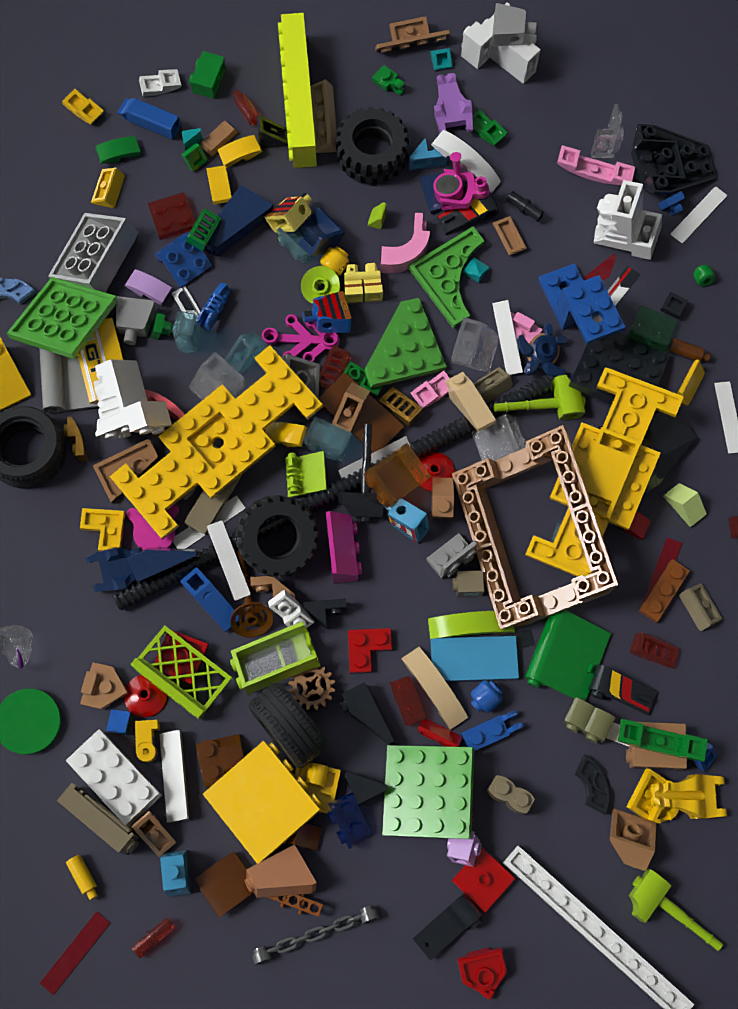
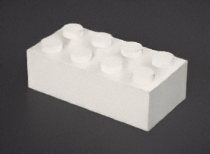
[66,729,162,827]

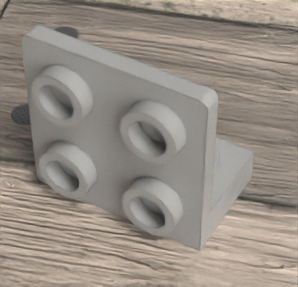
[426,533,477,579]

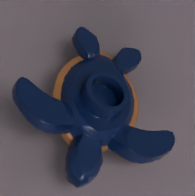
[517,323,568,377]

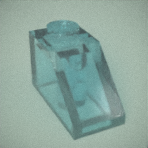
[221,332,268,378]

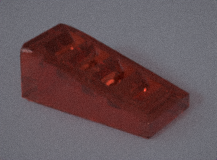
[319,345,350,389]
[629,632,679,669]

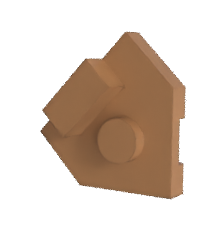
[80,662,129,710]

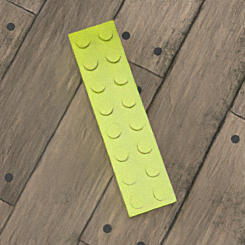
[278,13,317,168]

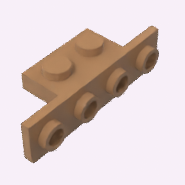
[375,16,450,53]

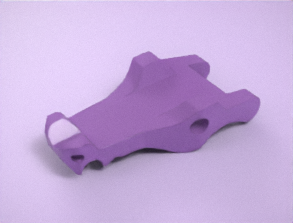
[434,73,473,134]

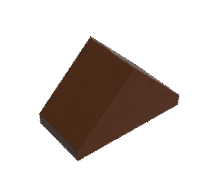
[284,824,322,851]

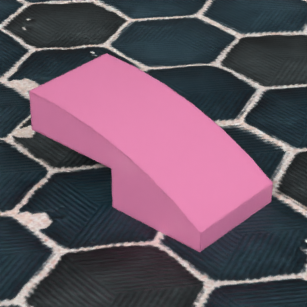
[411,371,450,409]

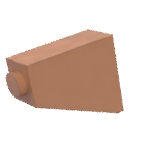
[245,845,317,898]

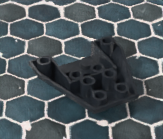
[631,124,716,194]
[598,410,697,495]

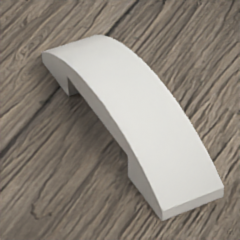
[431,130,501,193]

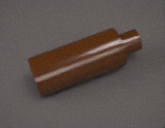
[669,338,711,362]

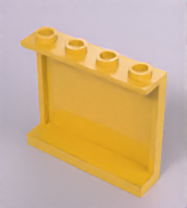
[203,741,324,864]

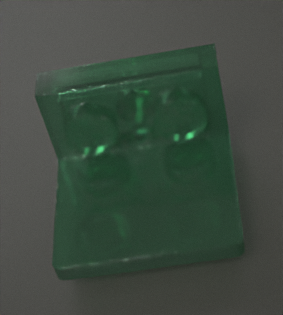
[627,306,677,353]

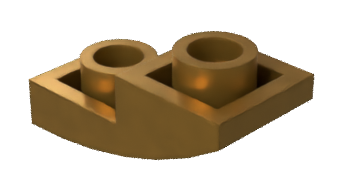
[64,417,88,462]

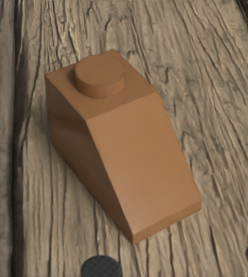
[331,382,370,434]
[431,477,454,520]

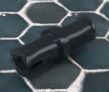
[506,191,545,222]

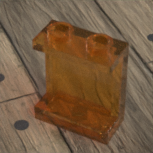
[363,443,431,508]

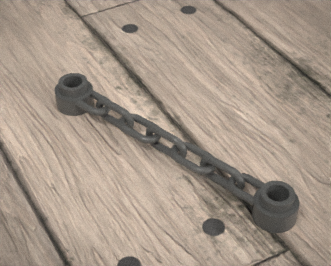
[252,905,380,965]

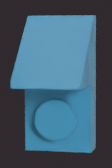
[409,138,448,170]

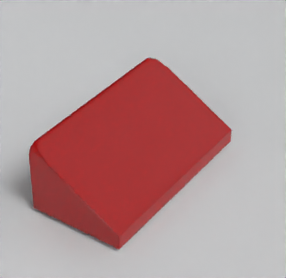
[417,718,462,747]

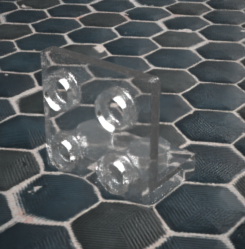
[591,104,624,158]
[472,414,527,461]

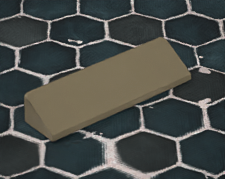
[184,474,243,535]

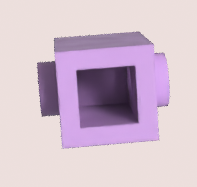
[447,831,481,867]

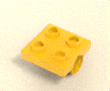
[295,763,341,815]

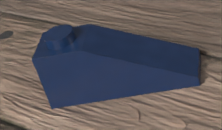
[127,546,198,582]

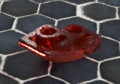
[389,676,426,726]

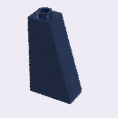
[200,185,274,256]

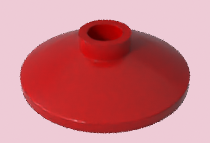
[414,452,455,492]
[124,675,167,717]

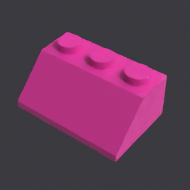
[326,511,362,584]

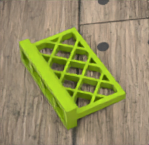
[130,625,232,720]

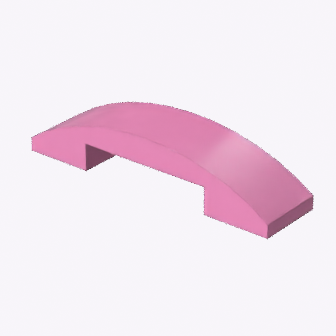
[557,145,635,185]

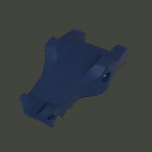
[85,547,161,592]

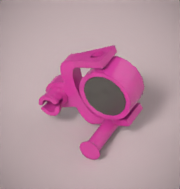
[433,152,490,210]

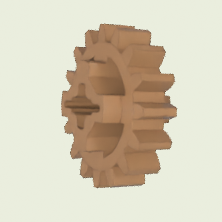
[288,666,335,711]

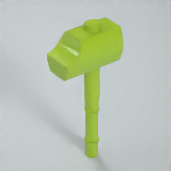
[494,375,585,420]
[628,869,723,951]

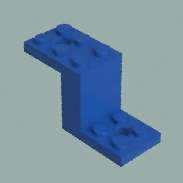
[538,263,625,345]

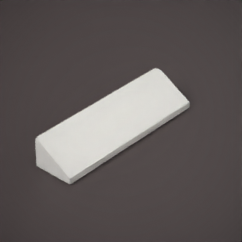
[159,730,189,823]

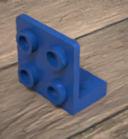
[154,232,212,287]

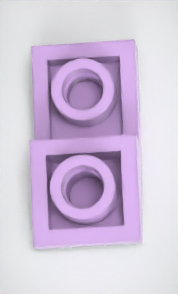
[125,269,172,305]

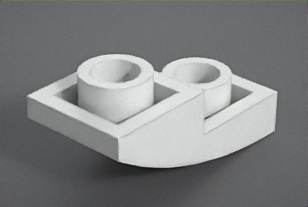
[268,590,314,628]

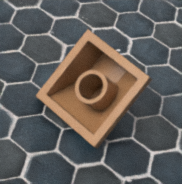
[610,808,656,871]

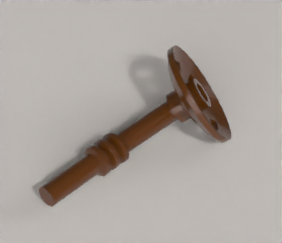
[230,551,273,637]

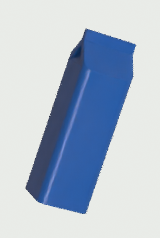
[117,98,181,140]

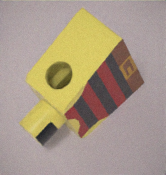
[264,193,312,233]

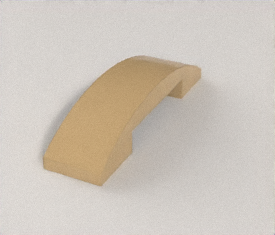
[401,647,468,730]

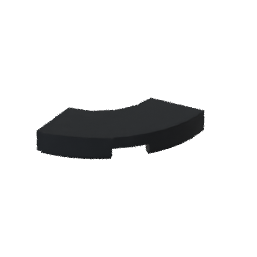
[574,754,610,815]

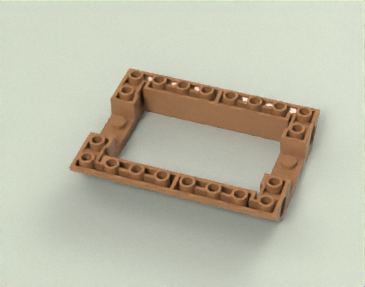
[452,425,619,630]

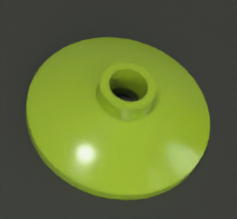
[301,266,340,304]

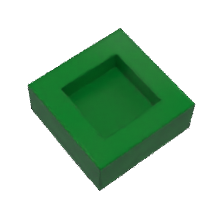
[181,143,208,172]
[150,313,173,340]

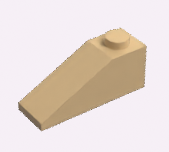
[445,372,496,432]

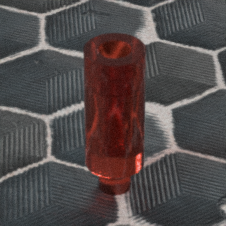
[233,90,259,125]

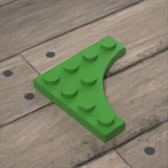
[409,227,484,329]

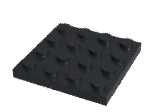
[569,333,670,405]

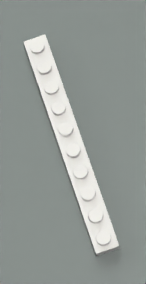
[503,846,694,1009]

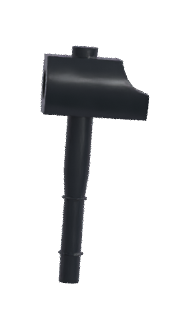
[338,424,384,521]

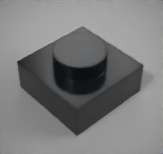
[660,292,688,319]

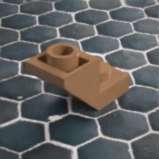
[250,576,295,599]

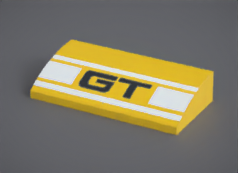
[77,318,123,404]

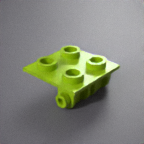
[286,451,327,498]

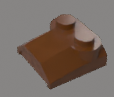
[196,734,244,788]

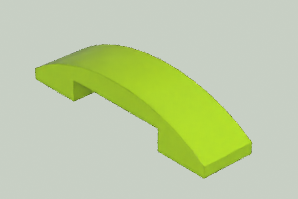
[428,611,515,639]

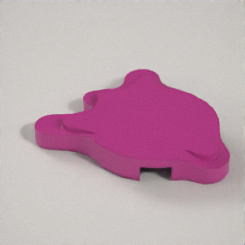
[126,504,179,550]

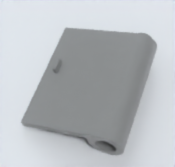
[39,348,99,413]

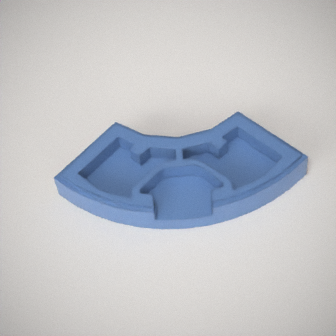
[0,278,36,305]

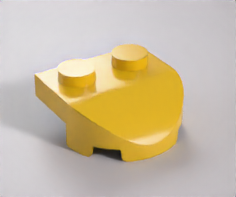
[626,768,679,823]

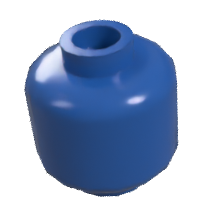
[471,680,503,713]

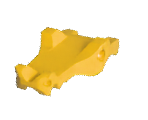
[650,774,727,819]

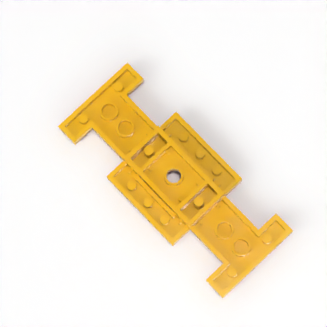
[109,345,323,540]

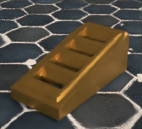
[379,386,423,427]

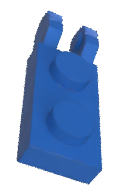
[461,710,525,752]

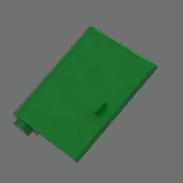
[525,610,611,701]

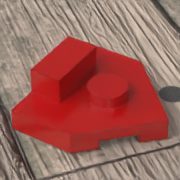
[457,947,507,1000]

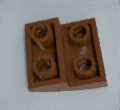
[194,851,254,918]

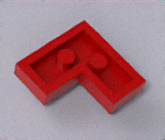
[348,628,392,674]

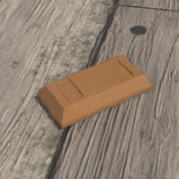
[199,121,239,157]
[493,216,527,256]

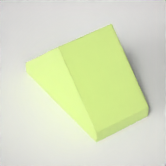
[663,483,707,527]

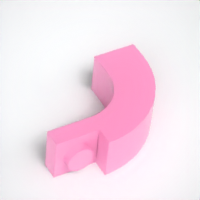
[381,213,430,274]

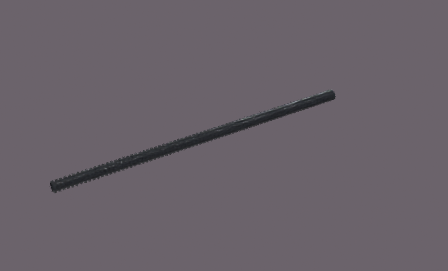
[113,375,553,611]

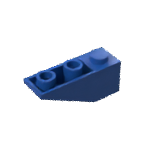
[180,567,239,632]

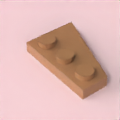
[93,439,158,503]

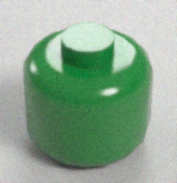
[693,265,716,287]

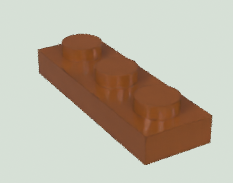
[638,559,690,623]

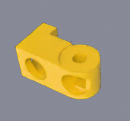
[135,720,160,763]

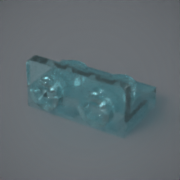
[276,227,312,264]

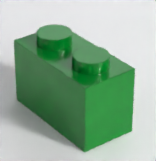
[189,51,226,99]

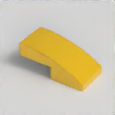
[62,89,104,125]
[217,135,262,168]
[206,165,232,205]
[265,422,307,447]

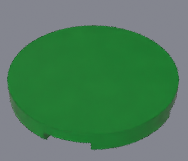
[0,689,61,755]

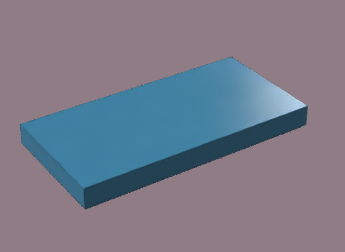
[430,636,519,682]

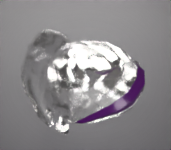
[0,624,33,669]

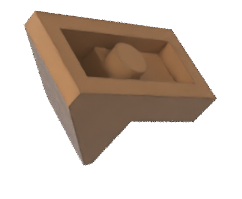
[131,811,176,857]

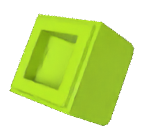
[368,202,387,229]

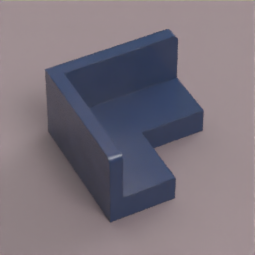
[298,207,345,257]

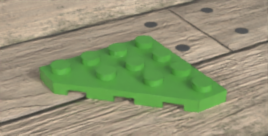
[364,298,446,388]

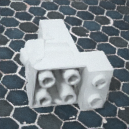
[461,2,540,84]
[594,180,662,260]
[94,359,172,439]

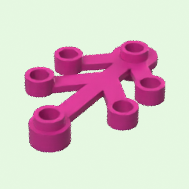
[262,314,340,362]

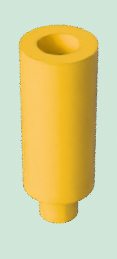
[66,854,98,900]

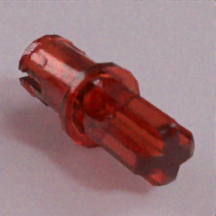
[131,918,174,959]

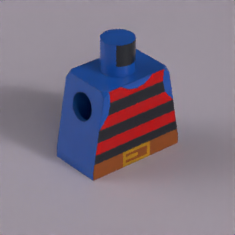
[302,291,352,333]

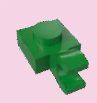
[372,65,405,95]

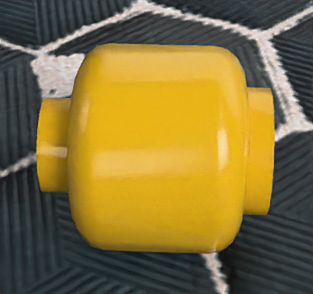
[320,246,349,276]

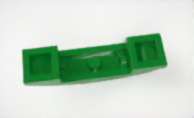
[618,719,708,762]

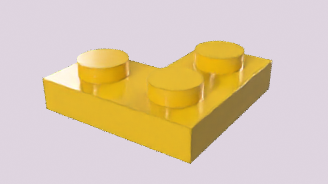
[80,508,125,552]

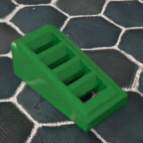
[185,208,221,251]

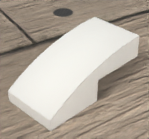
[139,69,181,97]

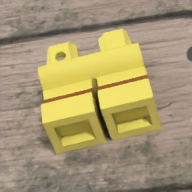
[344,263,383,303]

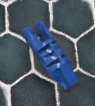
[195,283,231,330]

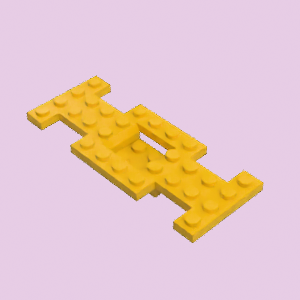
[525,367,684,577]

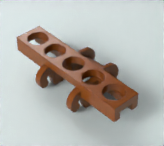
[267,894,323,917]

